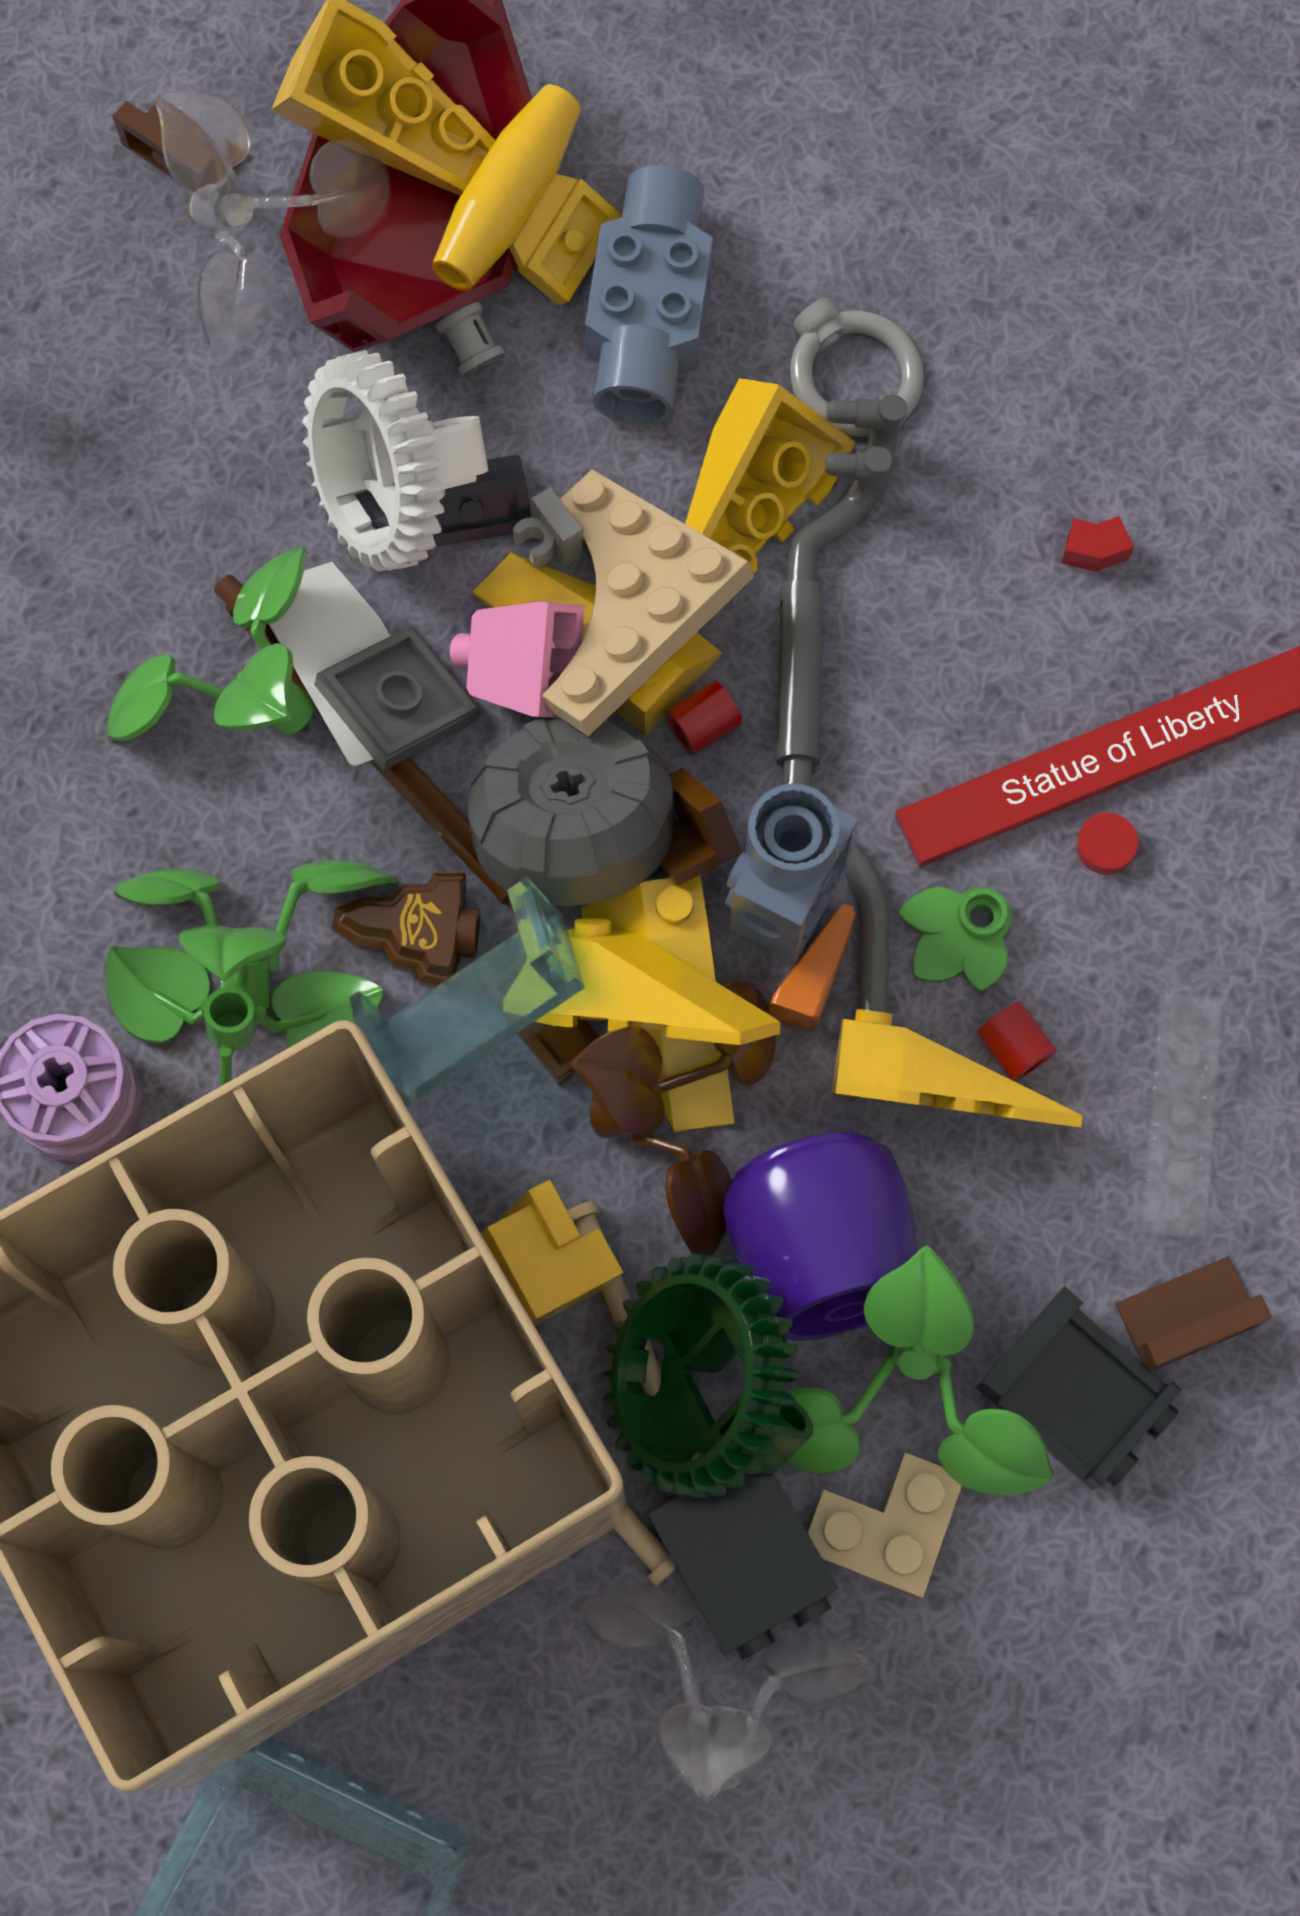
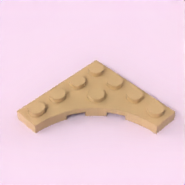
[542,469,754,737]

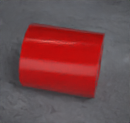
[664,680,742,755]
[977,1001,1057,1082]

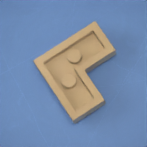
[807,1452,962,1599]

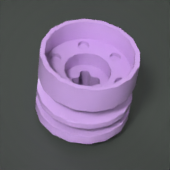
[0,1014,142,1163]

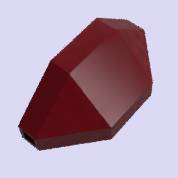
[280,0,532,352]

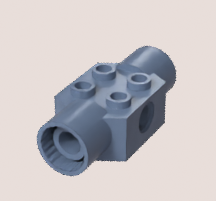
[585,165,713,425]
[725,784,859,962]

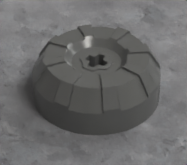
[468,717,675,906]

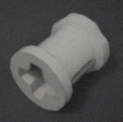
[435,302,505,377]

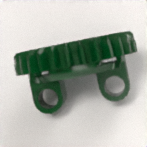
[602,1254,813,1498]

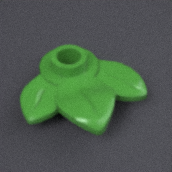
[899,886,1012,992]

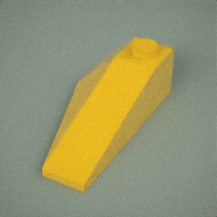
[271,0,495,196]
[685,378,856,618]
[472,552,722,736]
[581,875,735,1133]
[507,918,780,1045]
[832,1009,1083,1128]

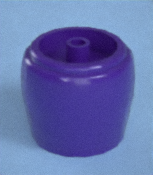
[723,1132,918,1341]

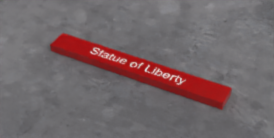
[895,646,1300,868]

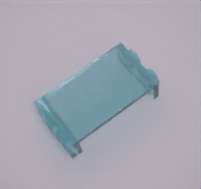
[349,877,585,1107]

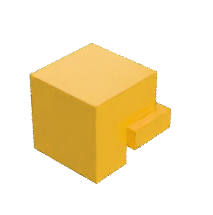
[481,1179,623,1326]

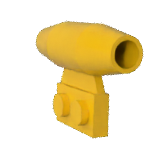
[432,84,622,305]

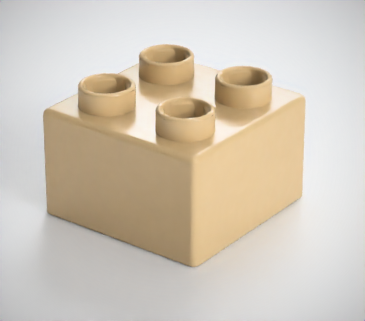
[0,1020,626,1792]

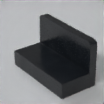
[433,455,531,546]

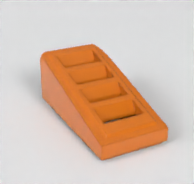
[769,903,856,1032]

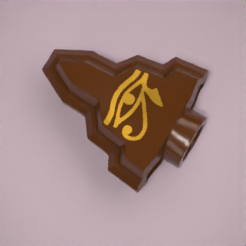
[332,873,481,991]

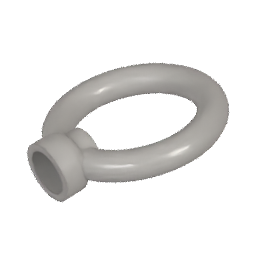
[790,297,924,437]

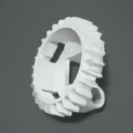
[302,350,488,572]

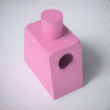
[450,601,585,718]

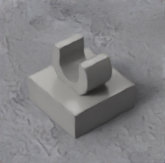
[513,487,583,568]

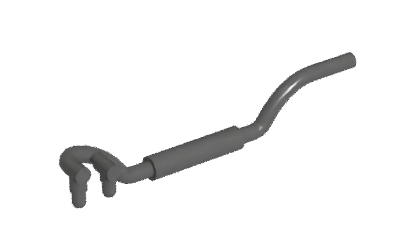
[776,394,908,1013]

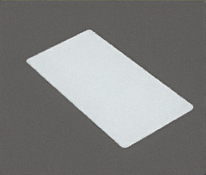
[269,562,390,766]

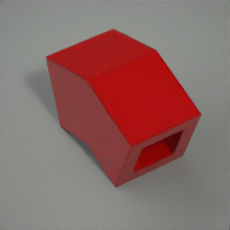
[1061,516,1134,572]

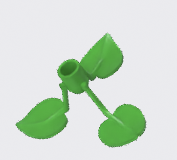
[107,546,315,742]
[114,860,398,1009]
[105,946,383,1086]
[785,1245,1054,1496]

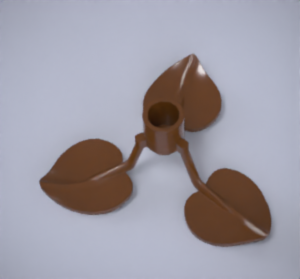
[570,981,776,1255]

